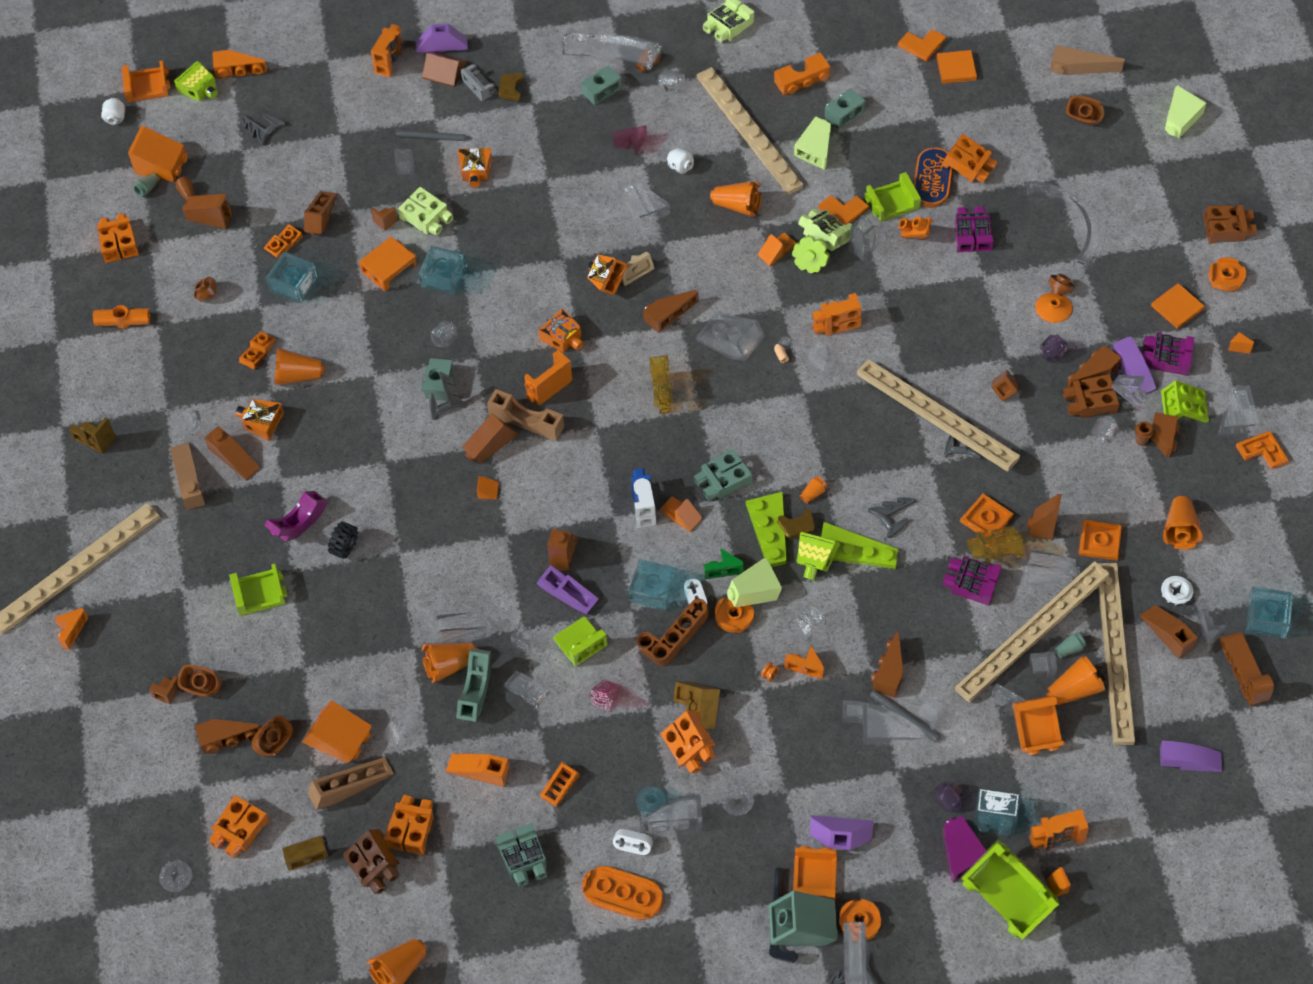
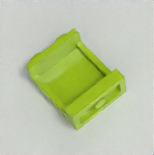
[865,172,921,222]
[229,563,287,616]

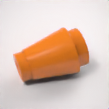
[800,476,828,504]

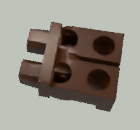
[343,830,400,894]

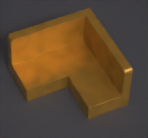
[69,417,116,454]
[673,681,720,729]

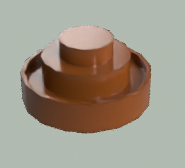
[1048,273,1075,296]
[194,276,217,302]

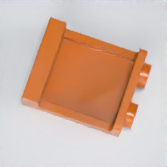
[121,60,171,103]
[359,236,417,291]
[524,350,573,406]
[1012,695,1065,755]
[793,846,837,901]

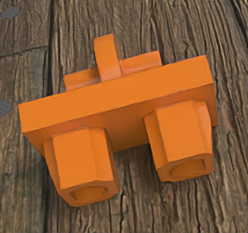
[898,217,933,240]

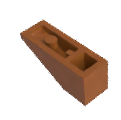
[304,191,337,235]
[643,290,699,333]
[205,426,260,481]
[1027,494,1062,540]

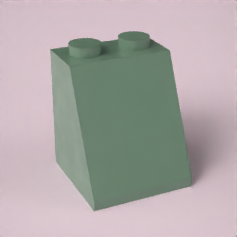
[769,890,837,946]

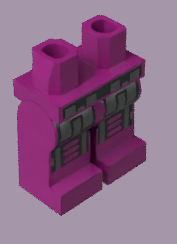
[955,206,993,252]
[1142,332,1194,376]
[942,556,1002,606]

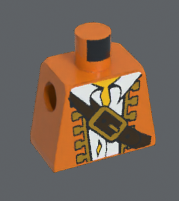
[457,148,492,188]
[588,255,629,296]
[235,399,284,441]

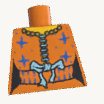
[538,308,584,352]

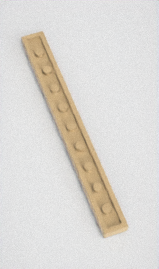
[697,67,803,195]
[857,359,1020,472]
[0,503,160,634]
[955,561,1109,703]
[1097,563,1135,745]

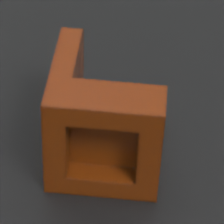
[371,207,398,231]
[991,370,1019,402]
[149,676,180,704]

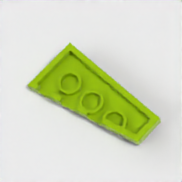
[746,492,786,567]
[821,522,898,569]

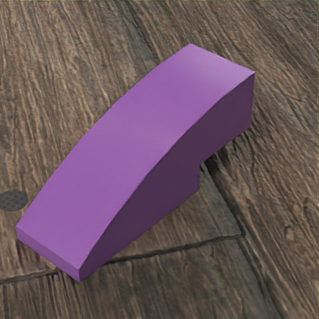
[1113,336,1156,397]
[536,565,599,614]
[1160,741,1222,772]

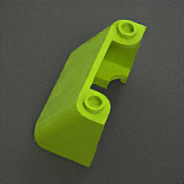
[962,839,1059,940]

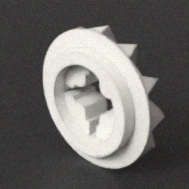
[1161,576,1193,606]

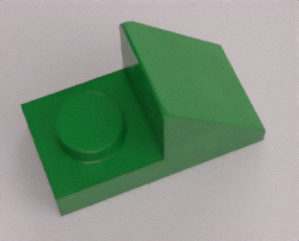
[704,548,744,579]

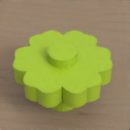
[792,236,830,273]

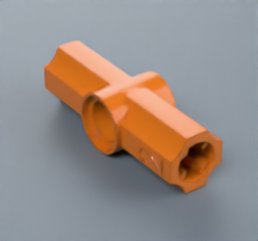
[93,305,151,329]

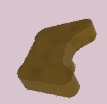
[498,73,523,101]
[777,509,815,539]

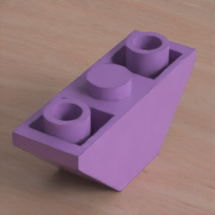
[416,24,468,53]
[810,815,873,850]

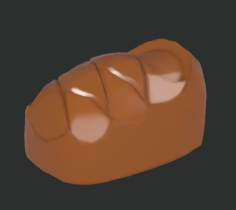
[1066,96,1105,125]
[177,664,222,697]
[252,715,293,757]

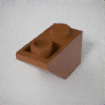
[1151,412,1180,457]

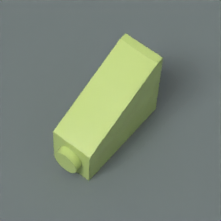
[1165,85,1206,138]
[794,116,831,170]
[727,558,782,607]

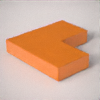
[898,29,946,61]
[818,195,869,225]
[1236,431,1289,470]

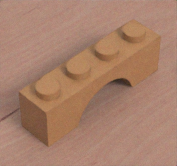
[487,389,564,441]

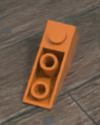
[213,50,267,78]
[446,753,510,787]

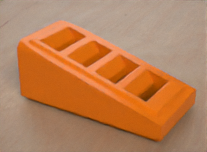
[539,762,580,807]

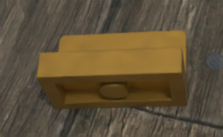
[282,835,329,871]

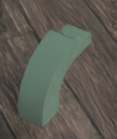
[456,648,491,722]

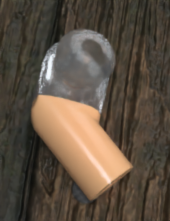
[774,336,791,363]

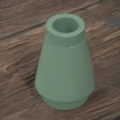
[133,173,159,197]
[1055,633,1086,658]

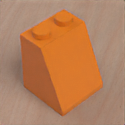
[128,126,188,182]
[302,700,372,763]

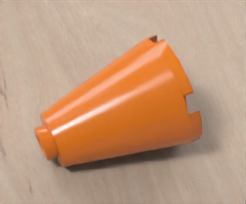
[710,181,762,217]
[274,348,325,385]
[1163,496,1203,550]
[422,643,478,683]
[1046,656,1105,706]
[367,939,427,984]

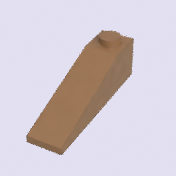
[1050,45,1124,75]
[171,443,205,510]
[308,757,394,810]

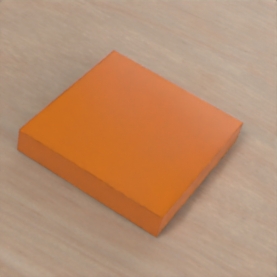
[937,50,977,84]
[1151,283,1204,329]
[960,493,1014,542]
[1078,519,1122,561]

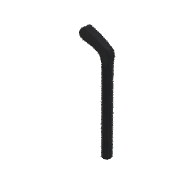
[769,867,798,963]

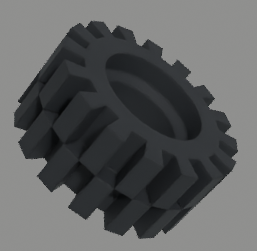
[328,521,358,559]

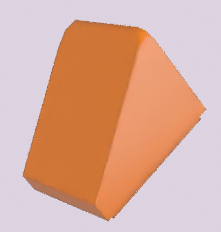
[1228,332,1254,354]
[477,476,499,500]
[1047,867,1071,897]

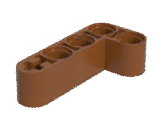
[637,599,709,666]
[1220,632,1274,706]

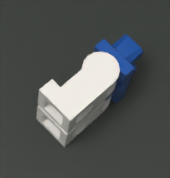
[631,468,656,528]

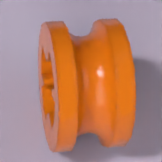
[761,662,779,682]

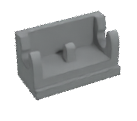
[461,64,497,101]

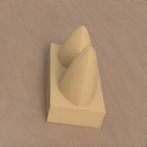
[621,252,655,286]

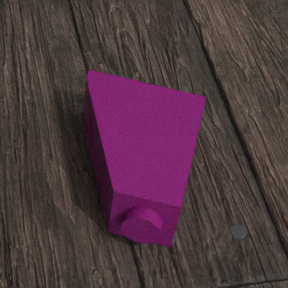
[943,815,986,883]

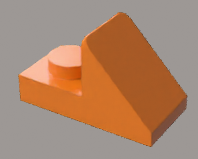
[758,233,796,266]
[660,496,702,532]
[54,608,88,650]
[784,646,824,679]

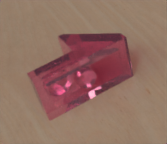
[612,125,647,155]
[589,679,622,711]

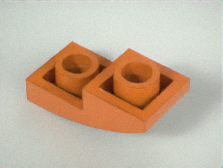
[264,224,303,258]
[239,331,276,370]

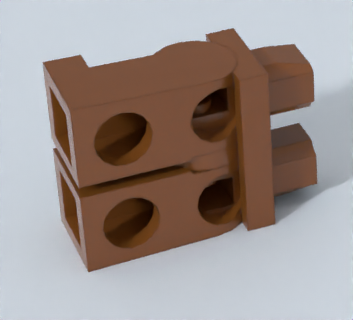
[1203,205,1257,244]
[1063,374,1119,419]

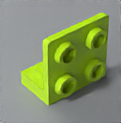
[1161,380,1209,423]
[553,617,608,667]

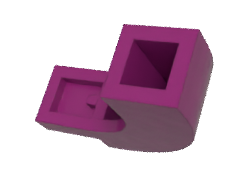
[264,491,328,542]

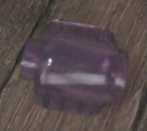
[1040,334,1067,362]
[933,781,964,812]

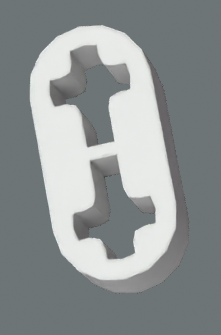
[684,579,707,612]
[613,829,653,855]

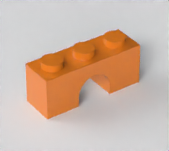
[774,52,830,96]

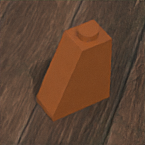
[183,194,232,229]
[462,413,518,463]
[547,529,579,571]

